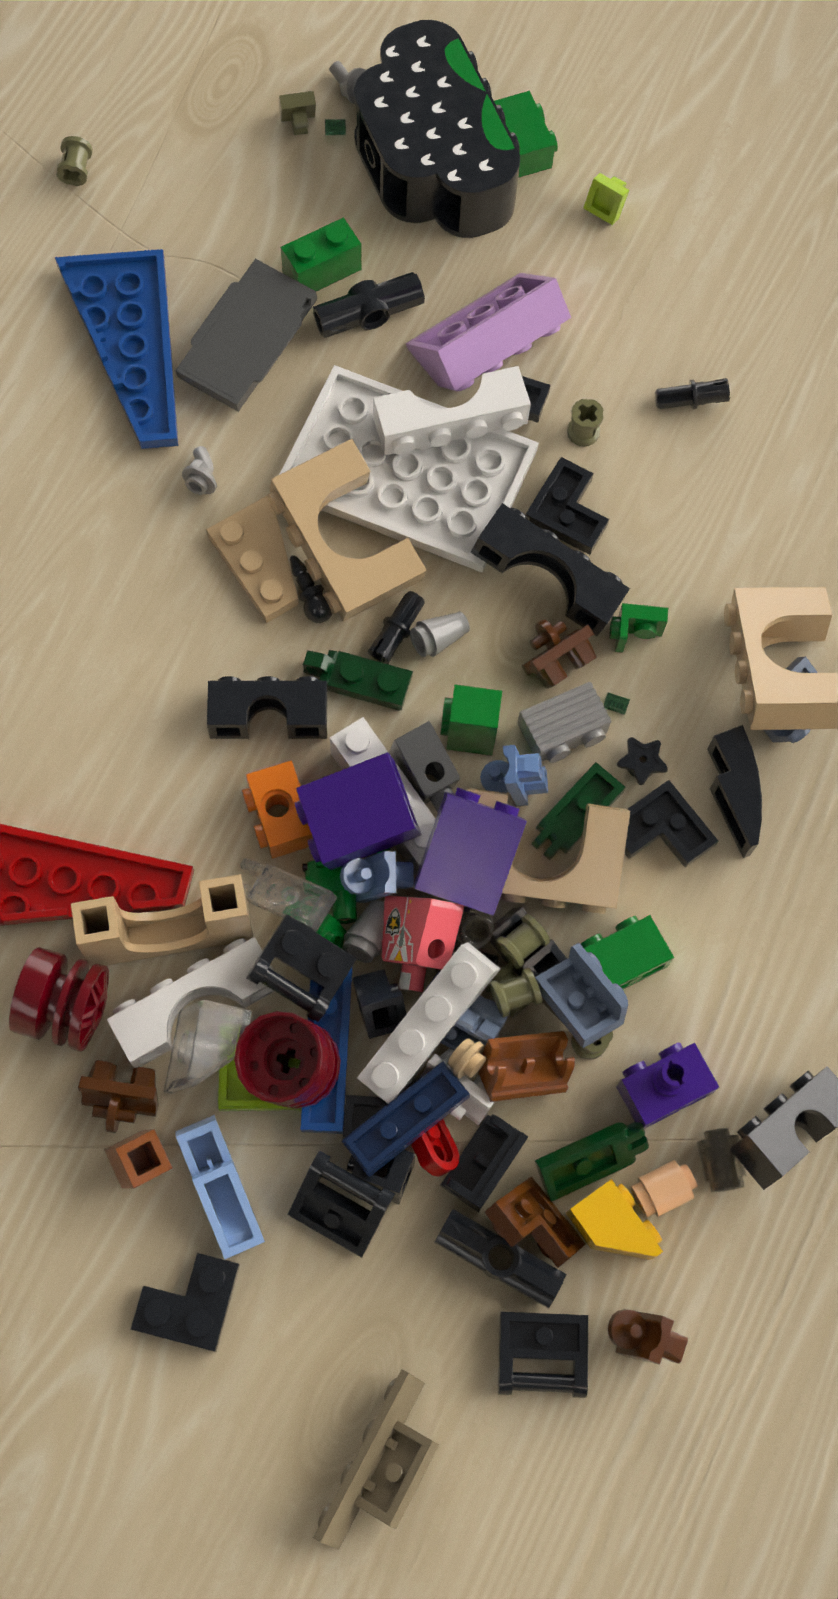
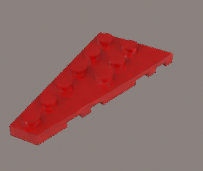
[0,824,194,926]

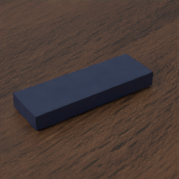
[342,1061,470,1177]

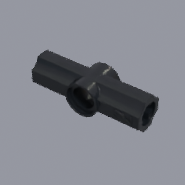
[313,272,425,338]
[434,1209,567,1309]

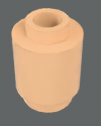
[631,1160,698,1218]

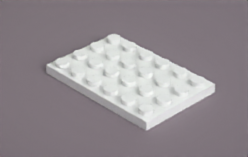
[279,365,539,572]

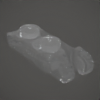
[240,858,337,932]

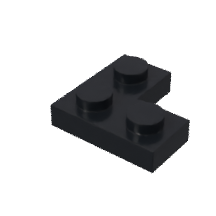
[525,457,609,555]
[625,780,719,868]
[130,1253,240,1352]

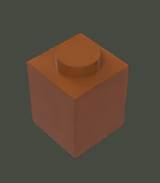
[104,1129,172,1189]

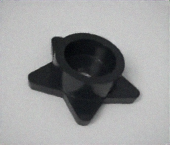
[617,737,668,785]

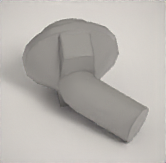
[329,61,365,104]
[182,446,217,495]

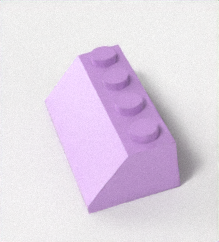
[406,273,571,391]

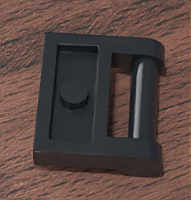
[246,914,357,1023]
[287,1151,395,1258]
[498,1312,588,1398]

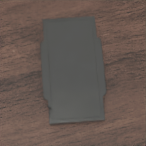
[175,258,317,412]

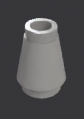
[410,611,470,657]
[343,900,384,963]

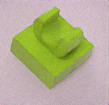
[583,173,630,225]

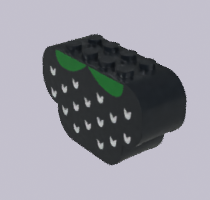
[354,20,520,238]

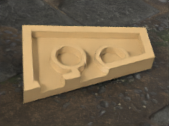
[206,496,299,623]

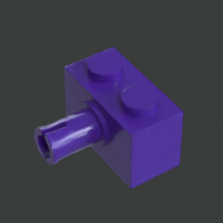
[616,1042,720,1129]

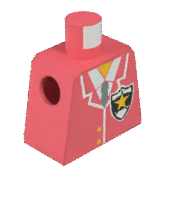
[381,896,464,992]

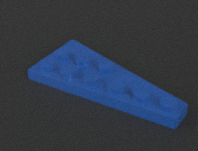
[55,249,179,449]

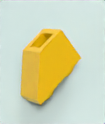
[566,1179,663,1260]

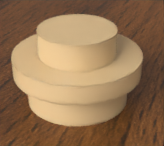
[447,1038,486,1079]

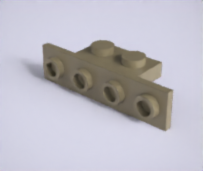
[313,1369,439,1550]

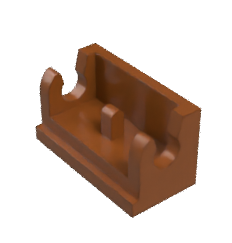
[478,1031,575,1102]

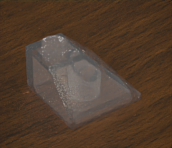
[163,999,252,1094]

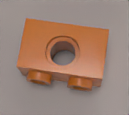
[242,760,313,859]

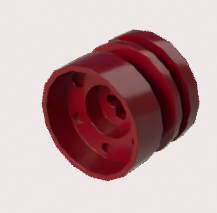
[9,947,109,1052]
[234,1011,341,1109]

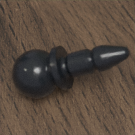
[290,555,332,623]

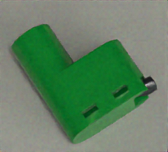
[302,860,357,924]

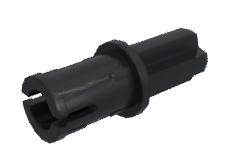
[655,378,730,409]
[368,591,425,664]

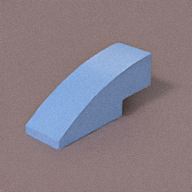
[175,1115,265,1259]

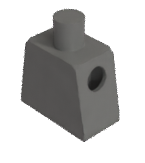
[389,721,460,812]

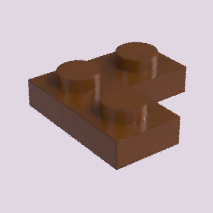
[484,1176,586,1268]

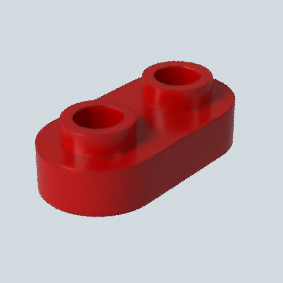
[411,1119,459,1177]

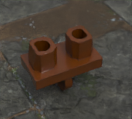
[522,619,597,689]
[78,1060,159,1133]
[608,1309,688,1365]

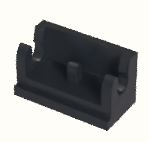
[440,1114,529,1213]

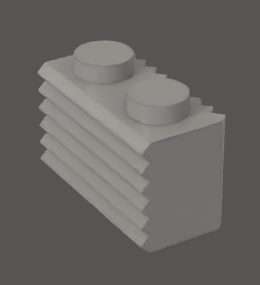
[517,682,611,763]

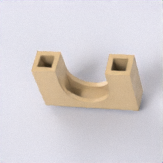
[267,439,427,622]
[724,587,838,730]
[467,788,630,914]
[71,874,253,967]

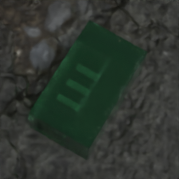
[325,119,346,135]
[603,692,630,715]

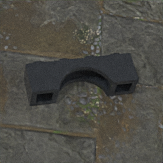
[471,503,630,637]

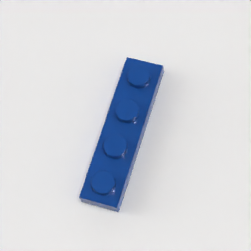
[300,968,353,1134]

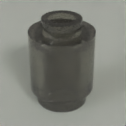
[456,903,494,949]
[697,1128,747,1193]

